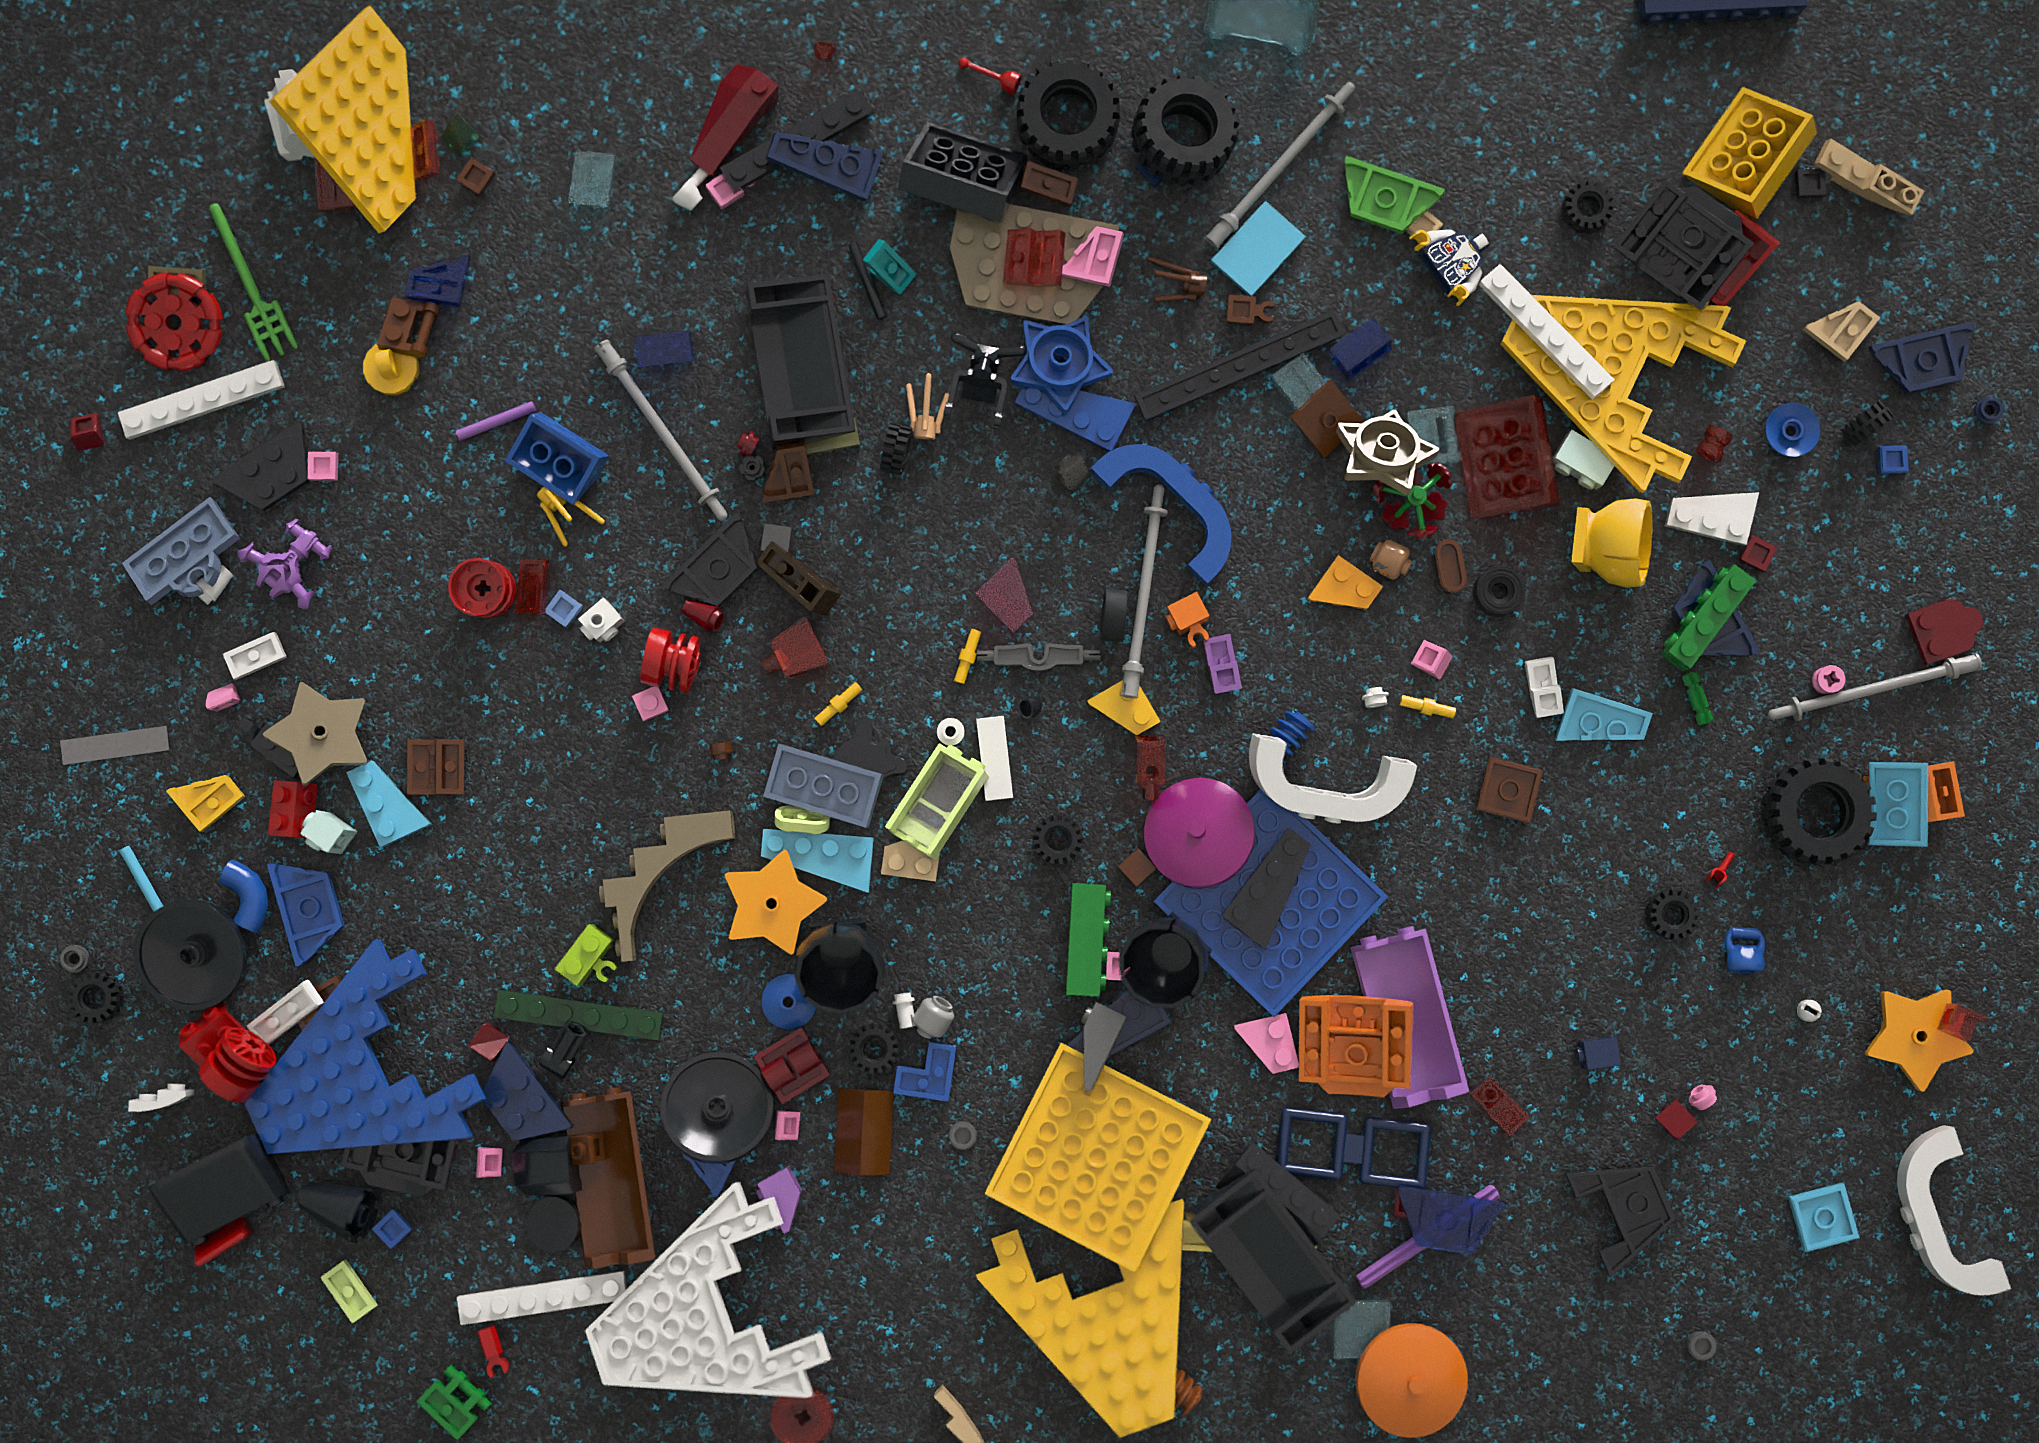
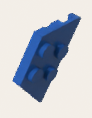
[267,863,345,967]

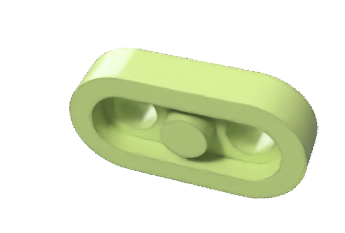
[775,805,830,834]

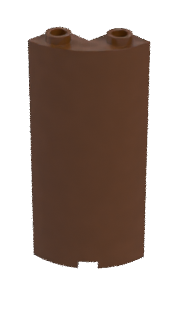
[561,1087,655,1269]

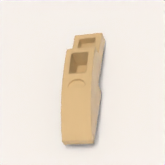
[1814,139,1924,216]

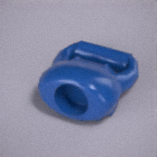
[1724,927,1765,974]

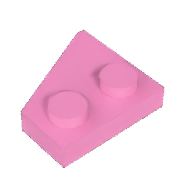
[1058,226,1124,287]
[1234,1013,1299,1074]

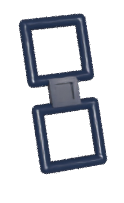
[1276,1107,1431,1190]

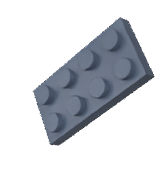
[763,744,884,828]

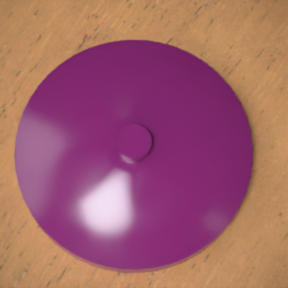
[1144,778,1255,889]

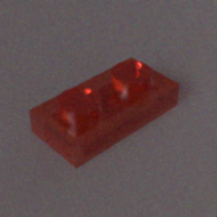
[410,119,440,181]
[516,559,549,615]

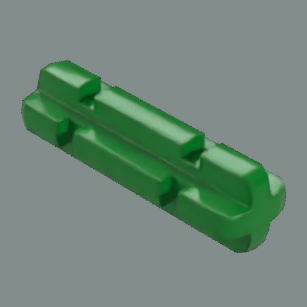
[1682,671,1713,725]

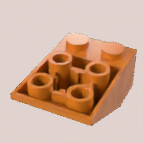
[1862,762,1965,822]

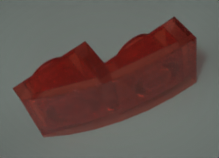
[1470,1076,1530,1137]

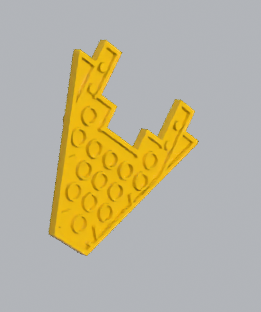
[1500,295,1746,494]
[976,1199,1184,1437]

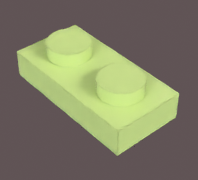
[320,1260,378,1323]

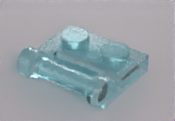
[1406,406,1462,466]

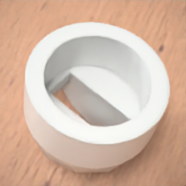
[1797,999,1822,1022]

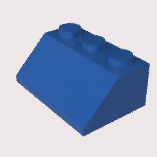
[505,413,609,505]

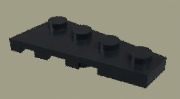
[1221,828,1311,950]

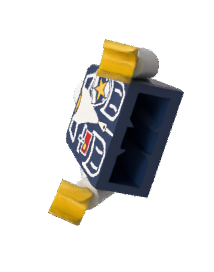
[1409,230,1489,306]

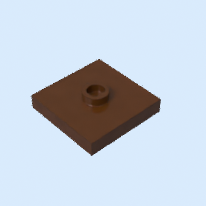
[1289,380,1364,458]
[1475,757,1543,824]

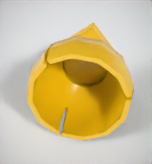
[1571,498,1653,587]

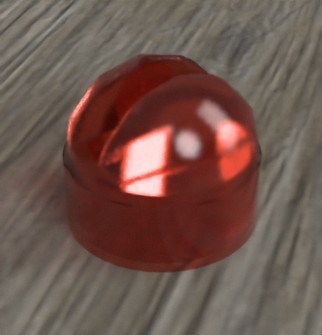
[814,42,836,63]

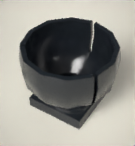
[1119,911,1212,1008]
[794,917,885,1014]

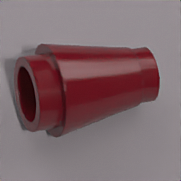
[681,599,724,632]

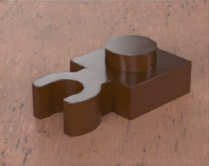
[1226,295,1275,326]

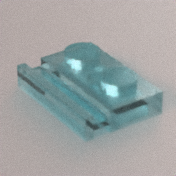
[568,150,616,210]
[1271,353,1326,410]

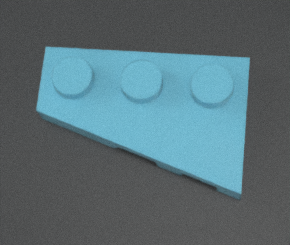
[1555,688,1653,741]

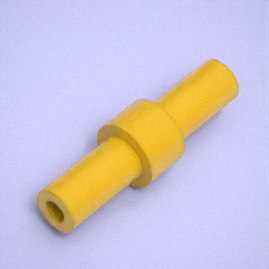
[954,629,981,684]
[815,682,863,726]
[1400,695,1456,718]

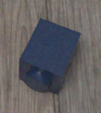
[1575,1036,1621,1070]

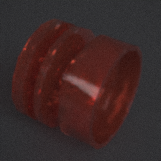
[771,1388,835,1443]

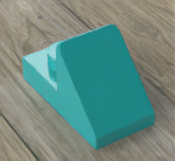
[863,239,916,295]

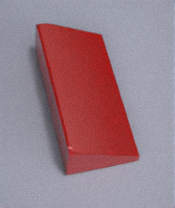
[195,1216,253,1266]

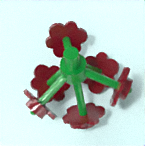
[1373,462,1452,540]

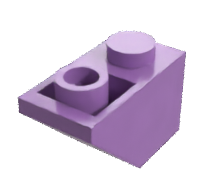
[756,1166,802,1234]

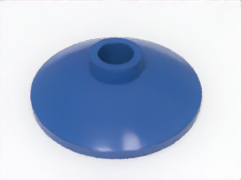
[1765,403,1820,457]
[762,974,816,1029]

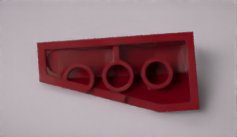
[690,64,779,177]

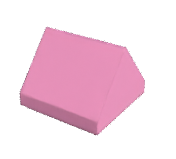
[773,1110,800,1140]
[476,1147,503,1178]

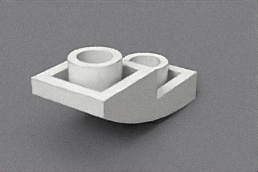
[128,1084,194,1112]

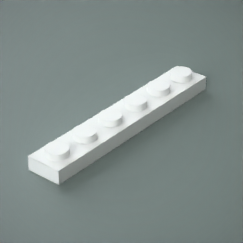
[1479,264,1615,400]
[118,360,285,440]
[457,1270,627,1325]

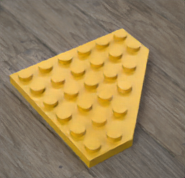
[269,6,416,234]

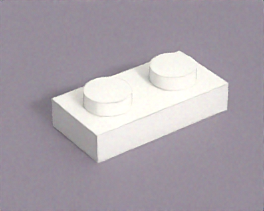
[223,632,287,680]

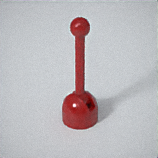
[958,58,1022,95]

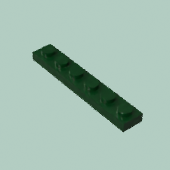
[494,990,664,1040]

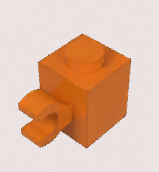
[1165,592,1209,648]

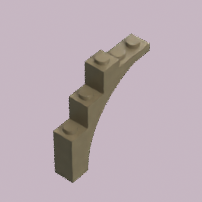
[599,810,736,962]

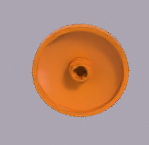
[1355,1323,1468,1438]

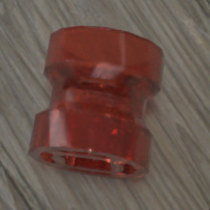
[1695,425,1733,463]

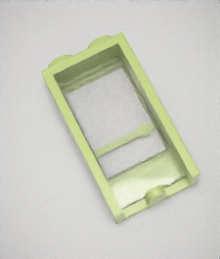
[885,743,989,860]

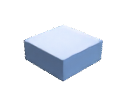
[544,590,584,628]

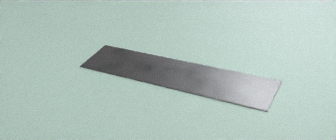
[60,726,169,765]

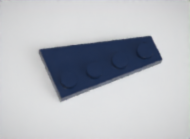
[765,132,884,202]
[1067,989,1171,1056]

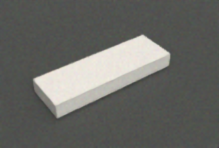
[976,716,1013,801]
[247,980,324,1045]

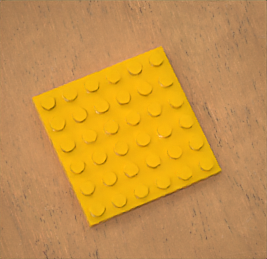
[985,1043,1211,1272]

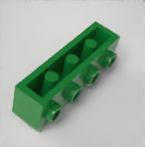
[1661,564,1756,672]

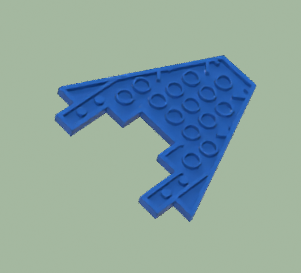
[245,939,486,1154]

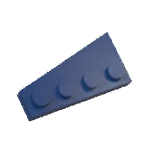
[1015,386,1136,452]

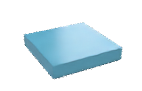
[1788,1183,1859,1252]

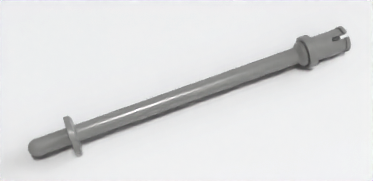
[1205,82,1355,249]
[594,340,727,521]
[1120,484,1168,699]
[1768,653,1982,721]

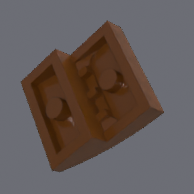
[406,739,464,795]

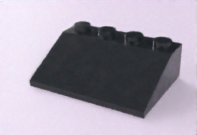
[898,122,1028,223]

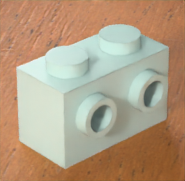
[301,810,358,854]

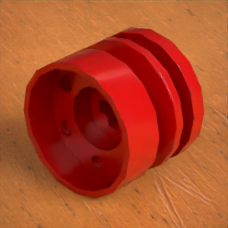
[448,558,517,618]
[640,627,701,694]
[199,1028,277,1103]

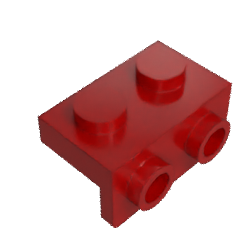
[268,780,317,839]
[179,1001,246,1066]

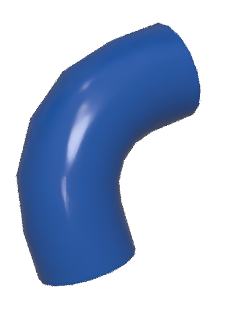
[219,859,269,933]

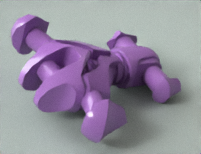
[237,519,333,609]

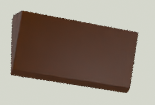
[834,1088,894,1176]

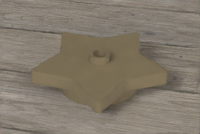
[1336,410,1439,495]
[263,682,367,786]

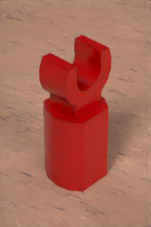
[477,1325,510,1378]

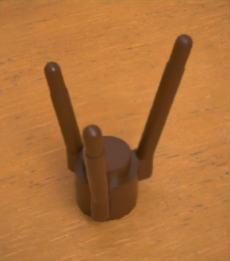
[1146,256,1207,302]

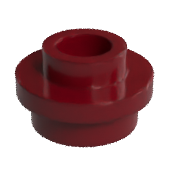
[736,430,759,457]

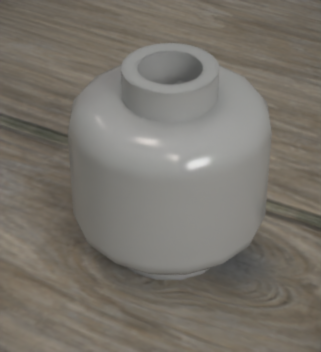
[913,996,954,1039]

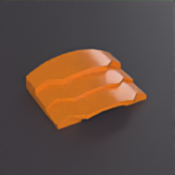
[1299,995,1413,1098]

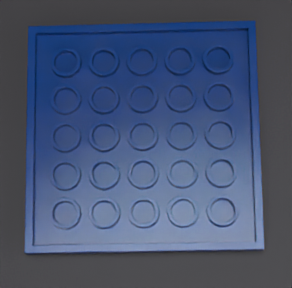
[1153,789,1388,1017]

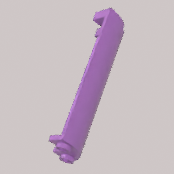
[1350,926,1469,1109]

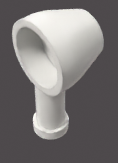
[672,168,708,210]

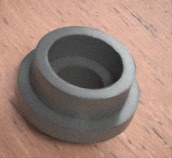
[60,945,89,973]

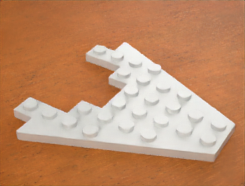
[585,1182,831,1398]

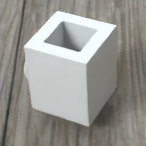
[579,598,625,642]

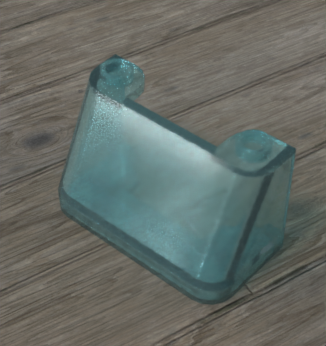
[1204,0,1321,56]

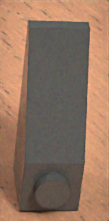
[1081,1002,1126,1096]

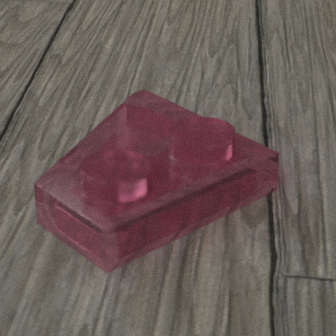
[975,557,1033,634]

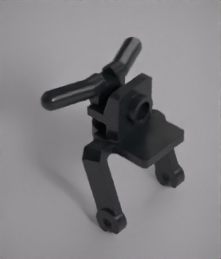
[943,332,1026,430]

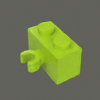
[555,924,618,986]

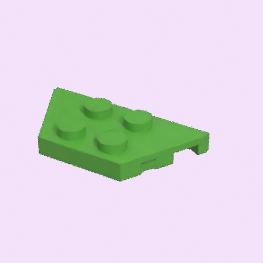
[1345,156,1445,234]

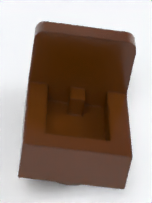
[570,1132,605,1165]

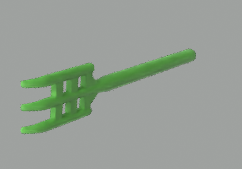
[209,204,298,361]

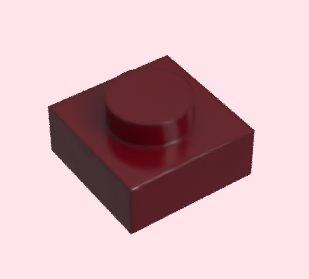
[1738,535,1777,573]

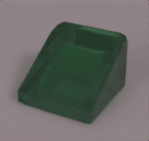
[441,113,479,155]

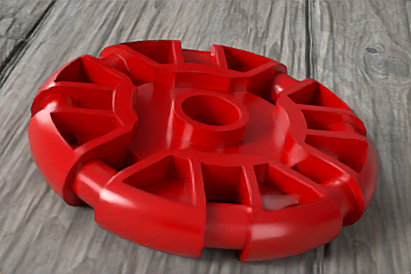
[125,272,223,371]

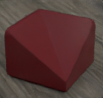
[468,1022,511,1061]

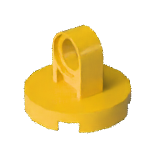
[363,344,419,395]

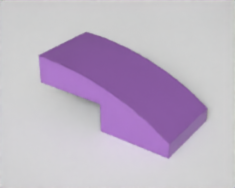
[1203,634,1242,694]

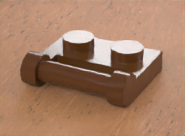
[377,297,440,358]

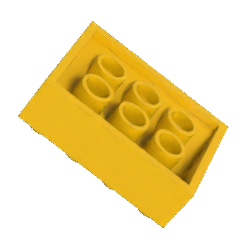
[1682,87,1817,219]

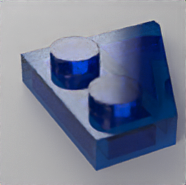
[405,254,471,307]

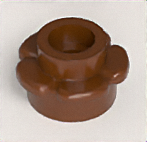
[708,741,735,760]

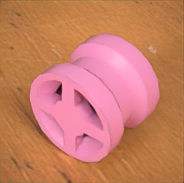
[1812,665,1845,694]

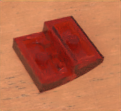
[1003,228,1066,287]

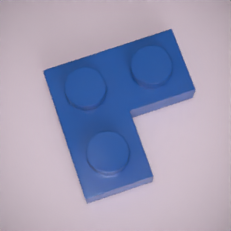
[893,1042,957,1101]

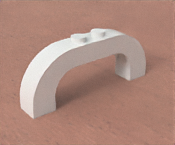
[1249,733,1417,823]
[1897,1125,2011,1295]

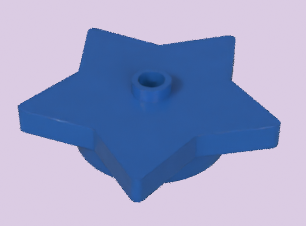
[1010,316,1113,414]

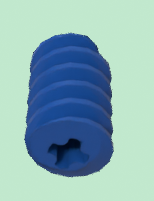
[1265,710,1316,765]

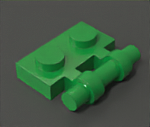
[417,1365,492,1440]

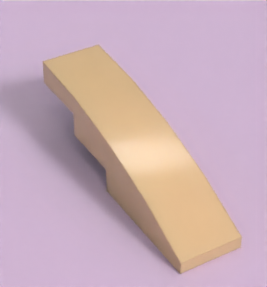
[934,1384,984,1443]

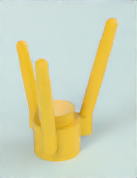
[537,487,605,546]

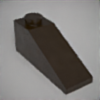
[756,541,842,616]

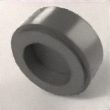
[949,1121,977,1150]
[1686,1331,1717,1361]

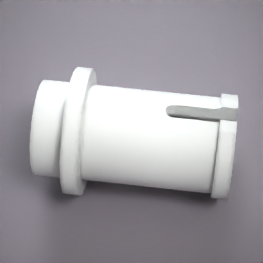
[892,992,916,1028]

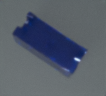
[1329,318,1392,381]
[634,331,694,367]

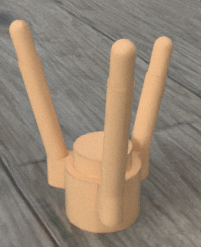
[906,373,949,440]

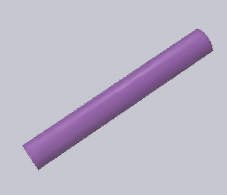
[456,401,536,441]

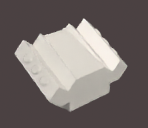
[264,69,315,161]

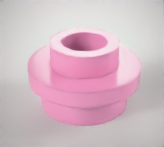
[1689,1085,1717,1110]

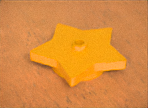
[725,849,827,955]
[1865,990,1973,1092]

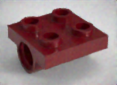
[754,1027,831,1104]

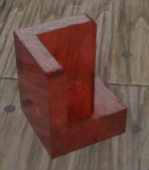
[1937,1004,1988,1042]

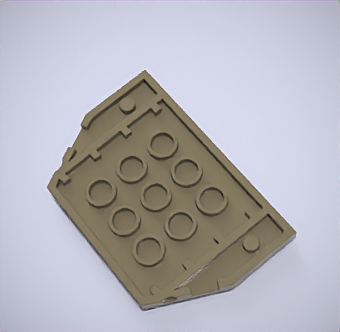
[950,205,1120,325]

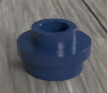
[1975,396,2003,424]

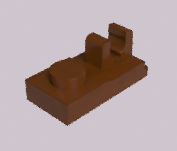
[1020,161,1078,206]

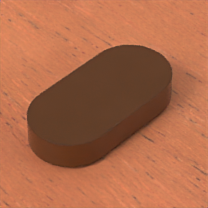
[1433,539,1467,594]

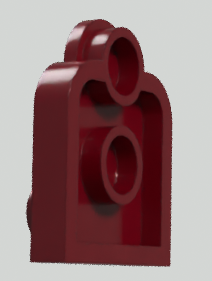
[1905,599,1983,666]

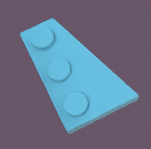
[346,761,432,848]

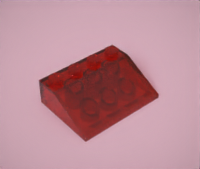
[1455,395,1560,520]

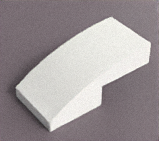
[1524,657,1564,718]

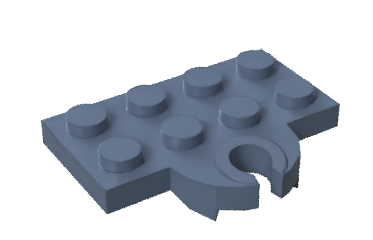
[122,497,240,605]

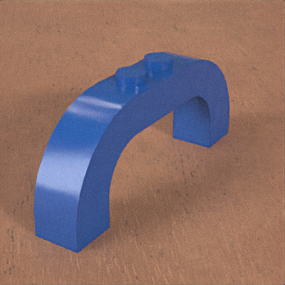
[1090,444,1231,587]

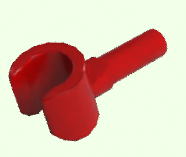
[1705,852,1735,889]

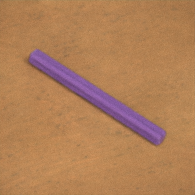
[1356,1185,1500,1288]

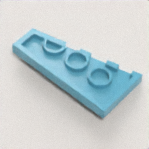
[761,829,874,893]

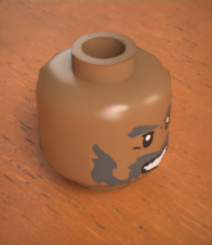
[1370,539,1413,580]

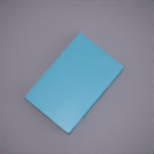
[1211,201,1306,296]
[1869,762,1928,847]

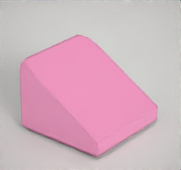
[1411,640,1452,679]
[206,683,241,712]

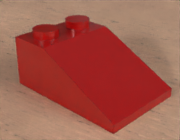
[1712,208,1780,306]

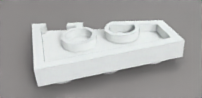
[1664,492,1759,546]

